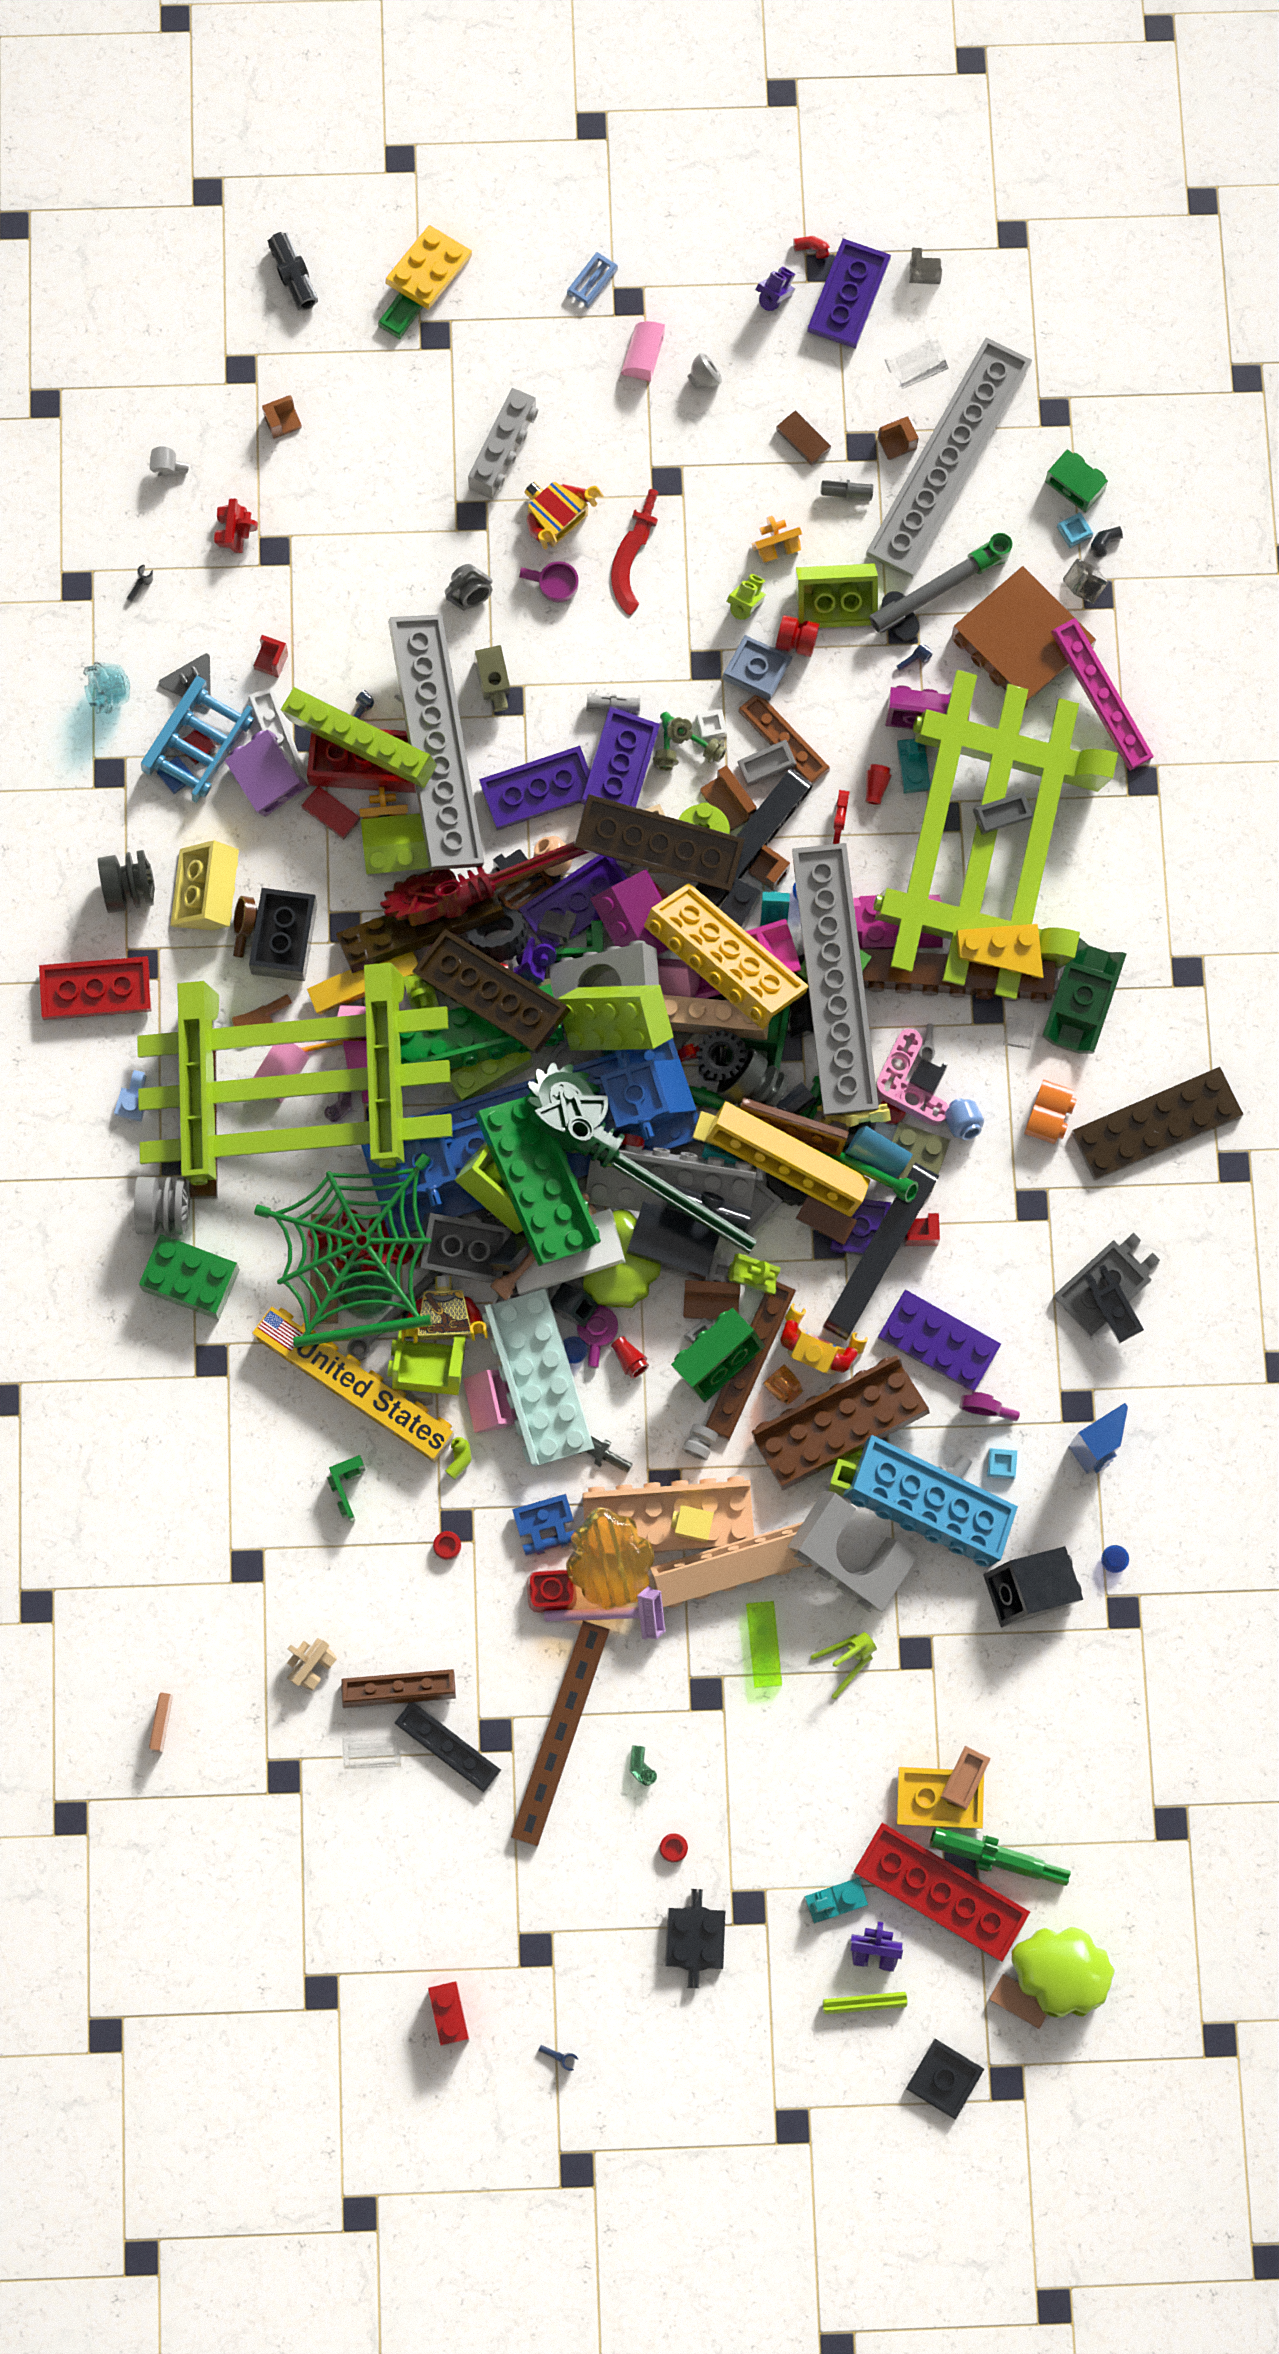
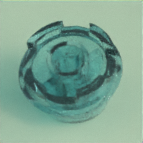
[83,662,130,714]

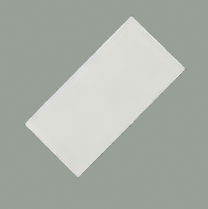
[516,1209,625,1296]

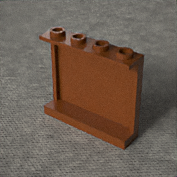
[951,566,1096,709]

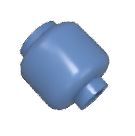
[945,1098,984,1140]

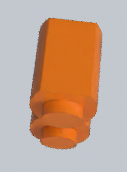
[1024,1079,1077,1144]

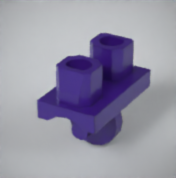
[755,266,796,311]
[513,937,557,985]
[850,1921,903,1972]

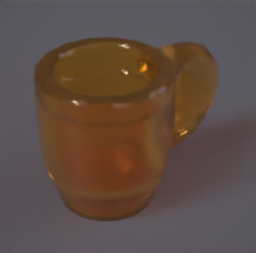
[763,1364,804,1406]

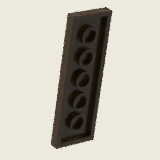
[573,794,745,892]
[336,892,505,973]
[412,929,571,1054]
[1071,1067,1244,1181]

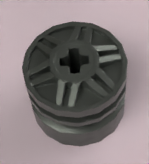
[97,850,155,913]
[716,1048,789,1109]

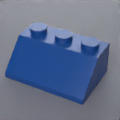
[1068,1403,1128,1474]

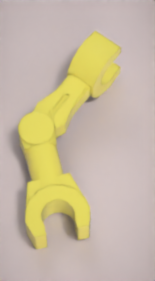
[817,1104,891,1126]

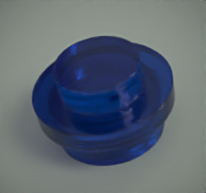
[562,1336,587,1364]
[1101,1545,1129,1573]

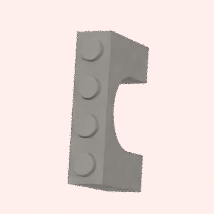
[549,941,659,1032]
[788,1491,919,1612]

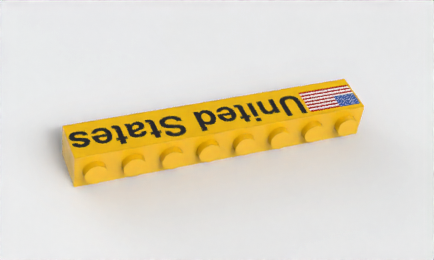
[252,1306,454,1463]

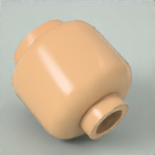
[533,836,573,876]

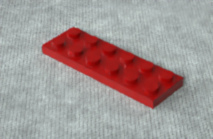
[853,1822,1030,1962]

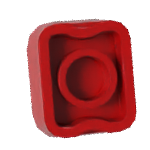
[527,1569,577,1613]

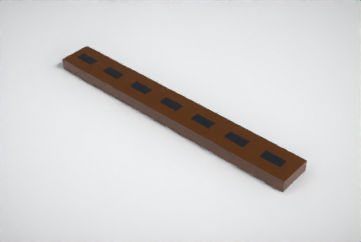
[511,1620,610,1847]

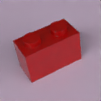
[428,1981,470,2046]

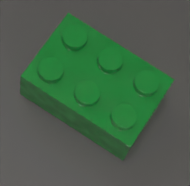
[139,1234,240,1320]
[671,1308,766,1403]

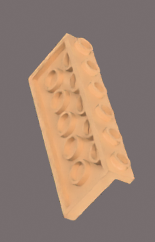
[582,1476,754,1558]

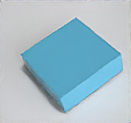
[1057,512,1094,548]
[987,1448,1018,1480]

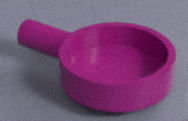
[519,561,579,603]
[577,1305,618,1368]
[959,1392,1020,1422]

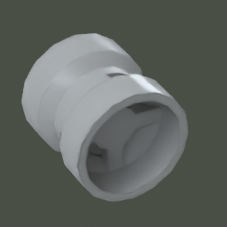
[682,1424,718,1461]

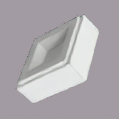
[696,709,728,741]

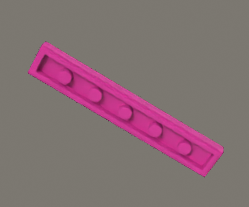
[1051,618,1154,771]

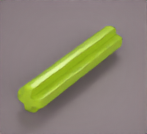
[822,1992,908,2015]

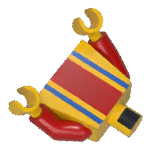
[524,482,604,549]
[780,1304,868,1375]

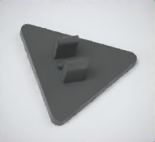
[159,653,211,710]

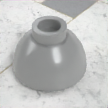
[687,353,722,388]

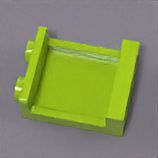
[387,1330,466,1395]

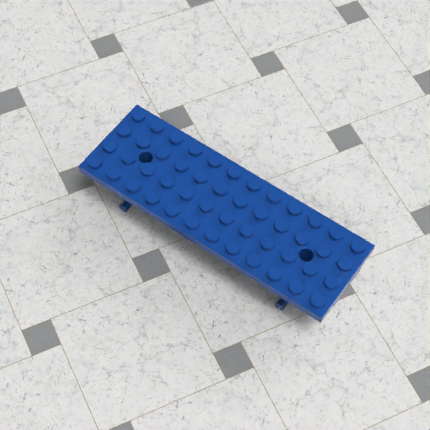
[361,1038,699,1238]

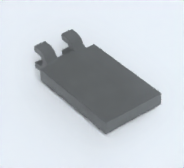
[1053,1232,1160,1337]

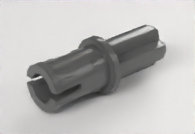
[820,479,874,501]

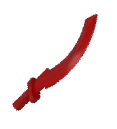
[611,489,658,615]

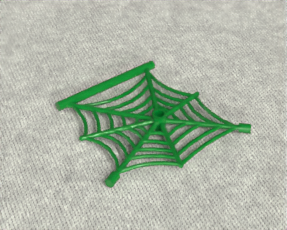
[254,1153,432,1348]

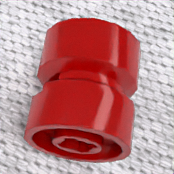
[775,615,820,657]

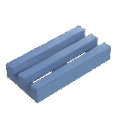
[567,252,618,308]

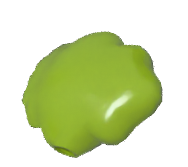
[581,1209,661,1308]
[1011,1927,1115,2018]

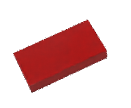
[301,785,360,840]

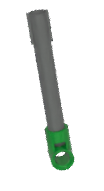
[869,533,1013,635]

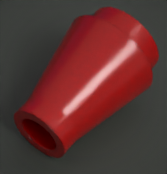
[865,764,892,805]
[611,1336,649,1379]

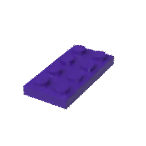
[807,238,891,349]
[580,707,660,807]
[479,745,590,830]
[519,855,628,949]
[877,1289,1001,1392]

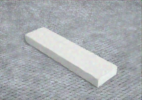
[248,687,309,785]

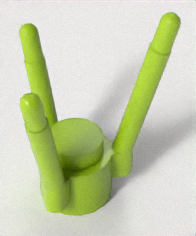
[811,1632,877,1699]

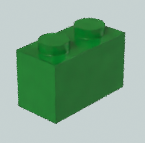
[1045,449,1108,513]

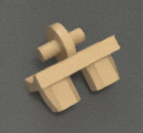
[287,1638,337,1691]

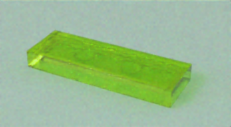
[746,1601,782,1689]

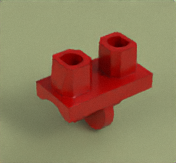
[214,498,258,553]

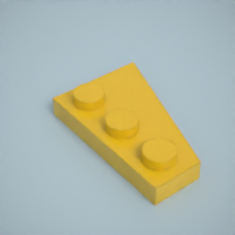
[956,924,1043,979]

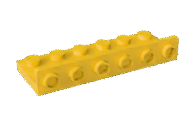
[644,883,808,1029]

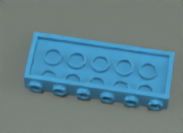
[843,1435,1018,1567]

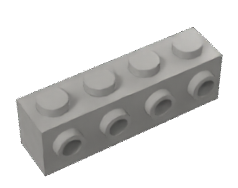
[468,388,539,499]

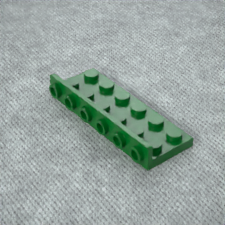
[400,984,565,1071]
[474,1093,601,1267]

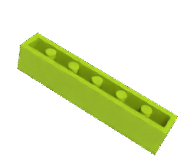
[280,687,438,788]

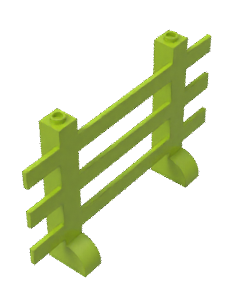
[873,670,1118,1000]
[137,963,453,1185]

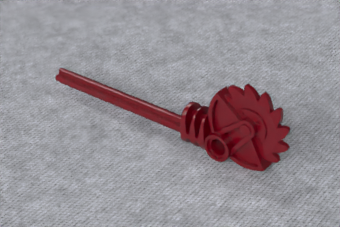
[380,841,589,926]

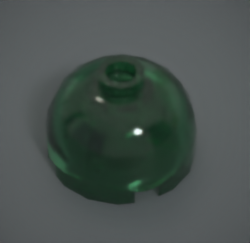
[338,1265,394,1320]

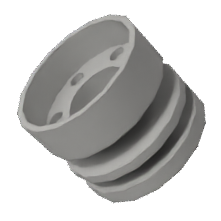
[134,1177,190,1235]

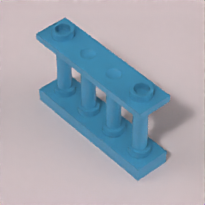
[141,675,254,803]

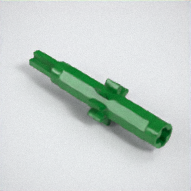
[929,1827,1071,1886]

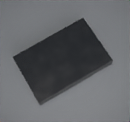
[626,1201,720,1280]

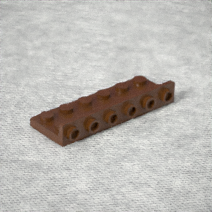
[751,1355,930,1491]

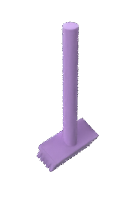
[544,1586,666,1640]

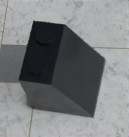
[983,1546,1084,1628]

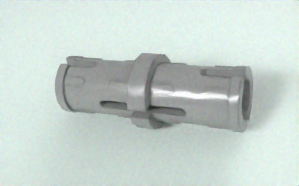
[586,694,641,715]

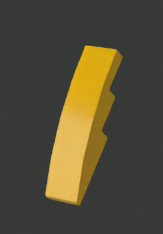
[307,951,418,1015]

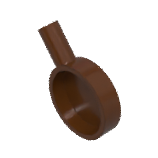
[233,896,258,958]

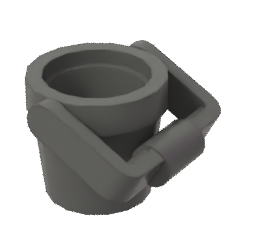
[444,564,493,611]

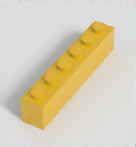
[706,1101,871,1217]

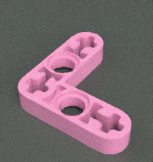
[876,1029,949,1126]

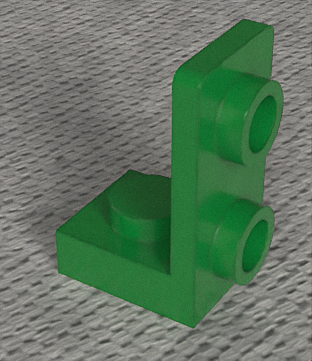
[555,921,604,963]
[327,1455,366,1522]

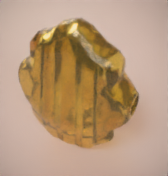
[565,1508,654,1610]

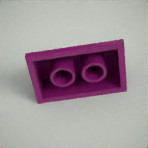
[885,685,970,730]
[590,869,669,956]

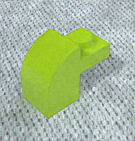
[828,1449,863,1497]

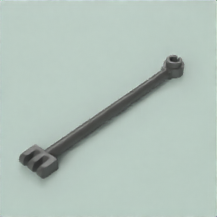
[347,1209,505,1361]

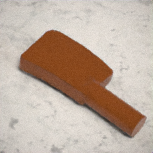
[232,994,292,1026]

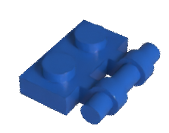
[512,1494,579,1556]

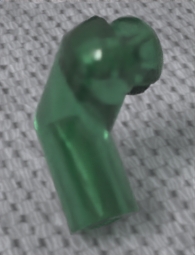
[629,1745,657,1786]

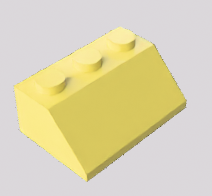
[170,840,239,931]

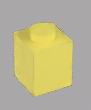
[670,1505,714,1543]

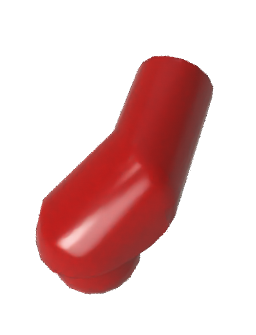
[793,236,830,259]

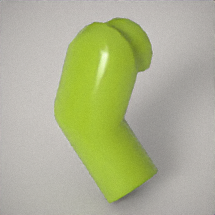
[445,1437,472,1480]

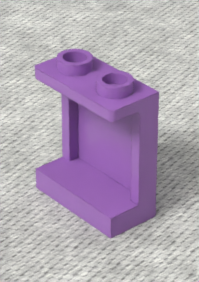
[224,729,309,817]

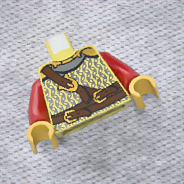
[401,1276,488,1343]

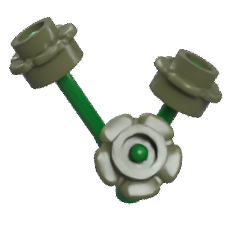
[653,711,727,771]

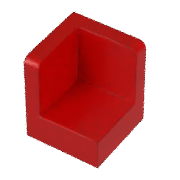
[253,635,289,678]
[905,1213,940,1246]

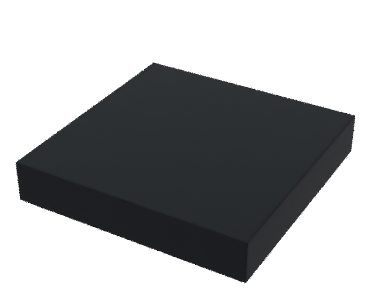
[905,2038,984,2120]

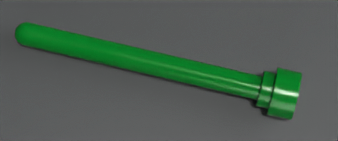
[813,1148,918,1202]

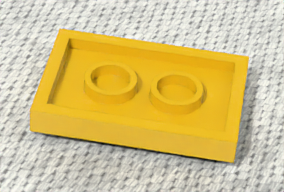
[385,225,472,310]
[896,1767,984,1829]

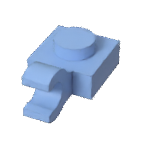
[114,1070,147,1122]

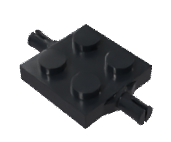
[665,1889,726,1989]

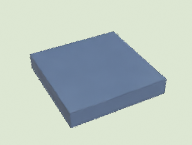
[722,635,793,701]

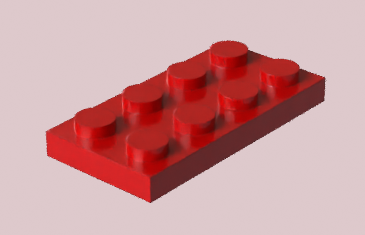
[39,956,152,1020]

